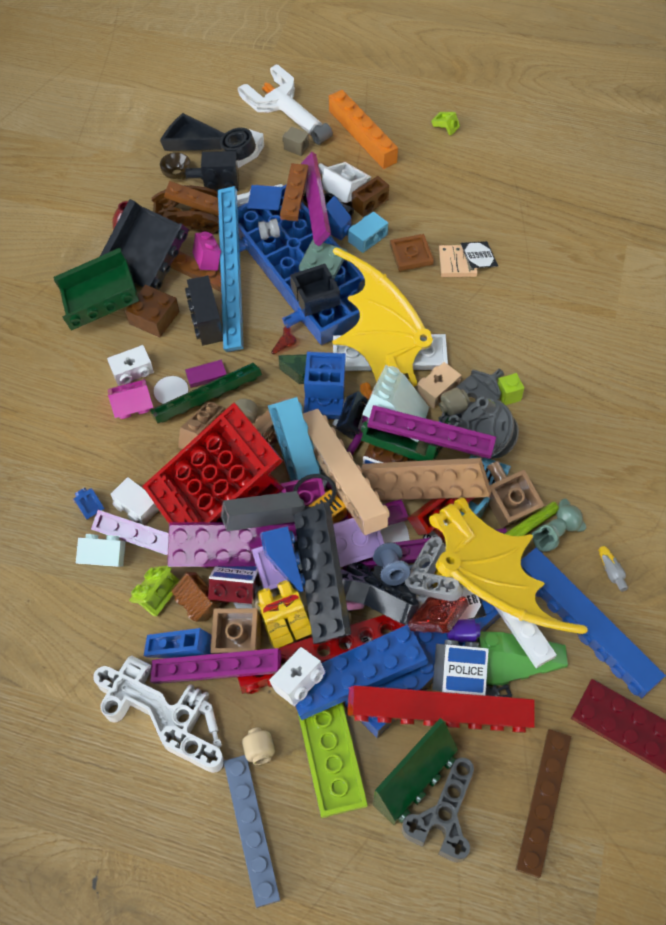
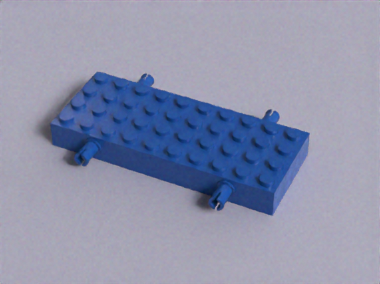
[238,184,364,346]

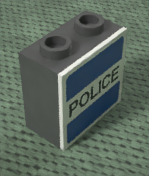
[432,640,488,695]

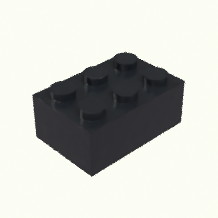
[185,275,223,346]

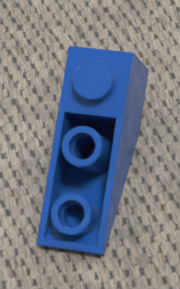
[260,526,305,592]

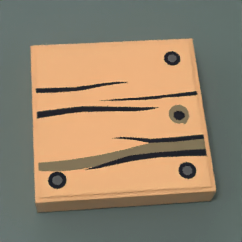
[439,245,477,277]

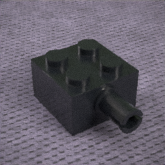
[185,151,239,192]

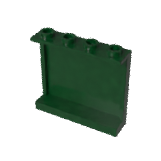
[53,248,139,331]
[361,417,450,461]

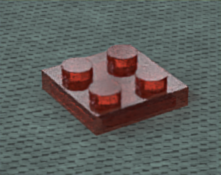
[408,597,469,633]

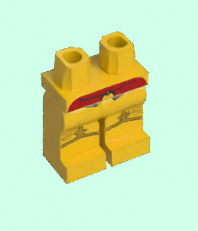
[257,580,312,648]

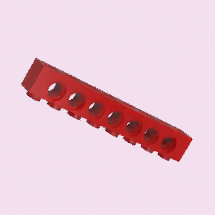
[237,615,406,694]

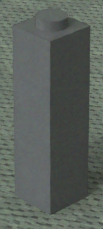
[221,491,305,531]

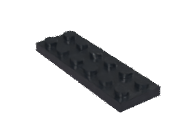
[293,502,351,644]

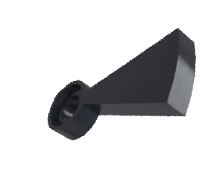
[160,113,256,161]

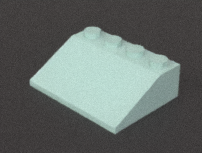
[363,365,429,442]

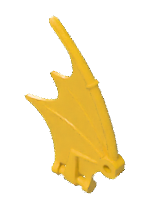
[332,248,433,387]
[429,497,588,634]

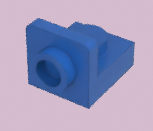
[73,488,105,520]

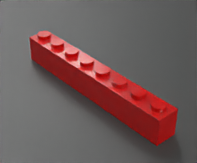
[348,685,535,733]

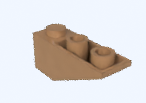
[178,401,225,449]

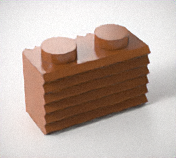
[171,572,222,622]

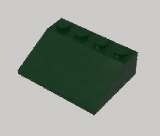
[373,718,458,825]

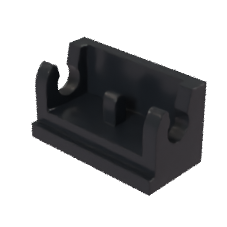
[335,391,369,439]

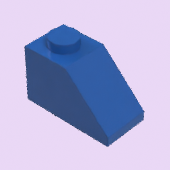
[326,196,351,241]

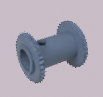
[373,542,410,586]

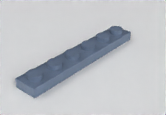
[223,755,281,908]

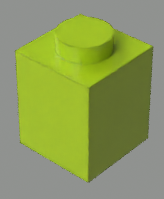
[497,373,525,405]

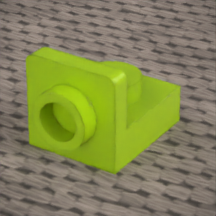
[431,112,460,135]

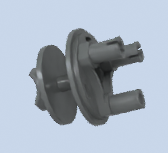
[448,396,519,459]

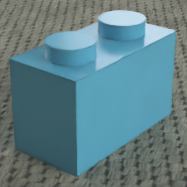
[348,211,388,253]

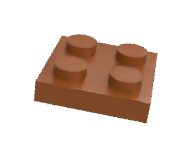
[390,234,434,271]

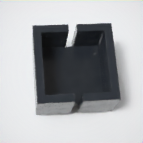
[290,263,340,317]

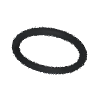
[293,474,337,510]

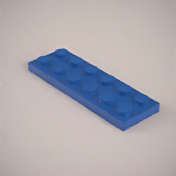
[295,624,429,720]

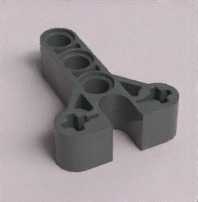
[401,758,474,863]

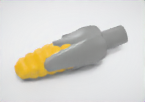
[598,546,628,592]

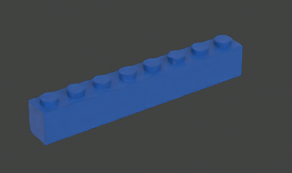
[521,547,666,699]

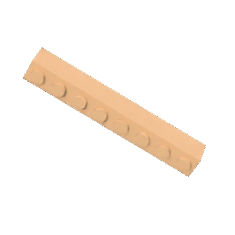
[302,409,390,536]

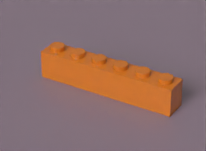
[329,90,398,169]

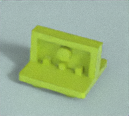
[129,566,179,616]

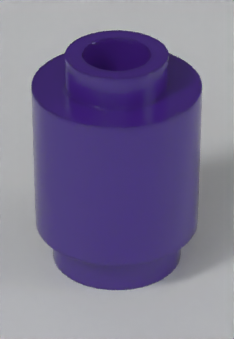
[447,619,480,642]

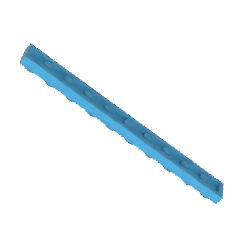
[218,186,244,352]

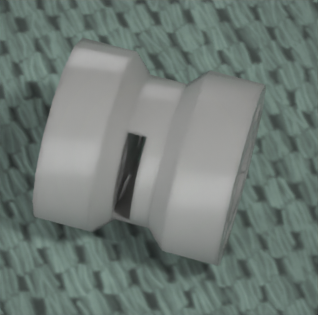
[258,219,280,240]

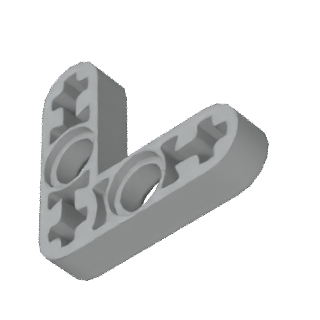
[405,537,464,601]

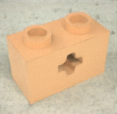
[417,362,461,408]

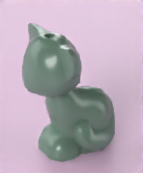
[532,498,586,552]

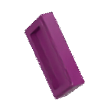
[185,359,227,388]

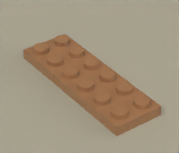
[361,458,491,500]

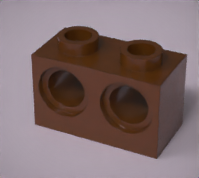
[352,176,389,217]

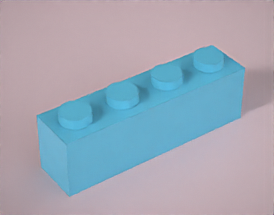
[268,397,320,481]

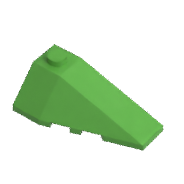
[477,632,568,685]

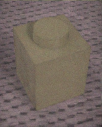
[282,127,309,156]

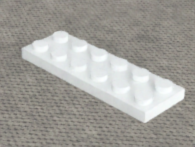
[333,334,448,371]

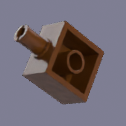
[125,285,180,338]

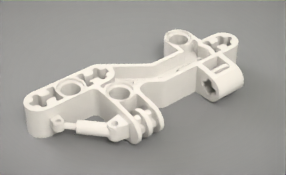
[94,655,224,773]

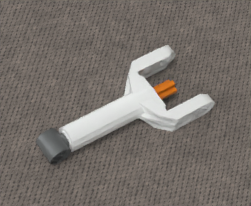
[238,65,333,145]

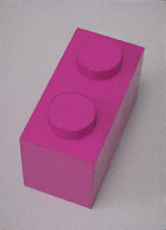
[192,232,221,270]

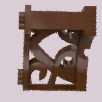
[151,185,219,234]

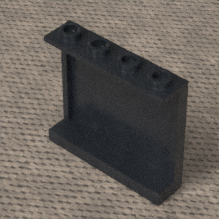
[99,199,189,290]

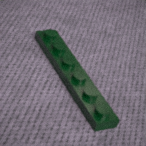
[150,363,262,424]

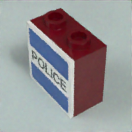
[208,566,259,604]

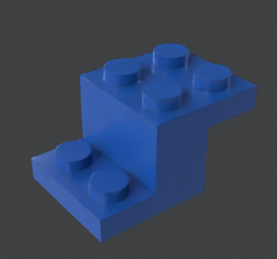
[303,352,346,419]

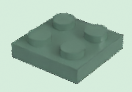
[299,240,347,279]

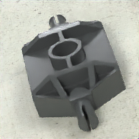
[439,369,504,423]

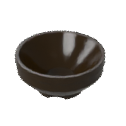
[160,152,191,179]

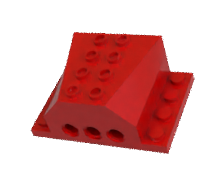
[142,402,284,523]

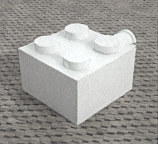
[318,162,371,203]

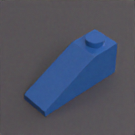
[143,628,212,659]

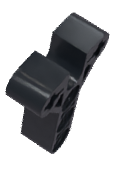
[341,562,420,625]

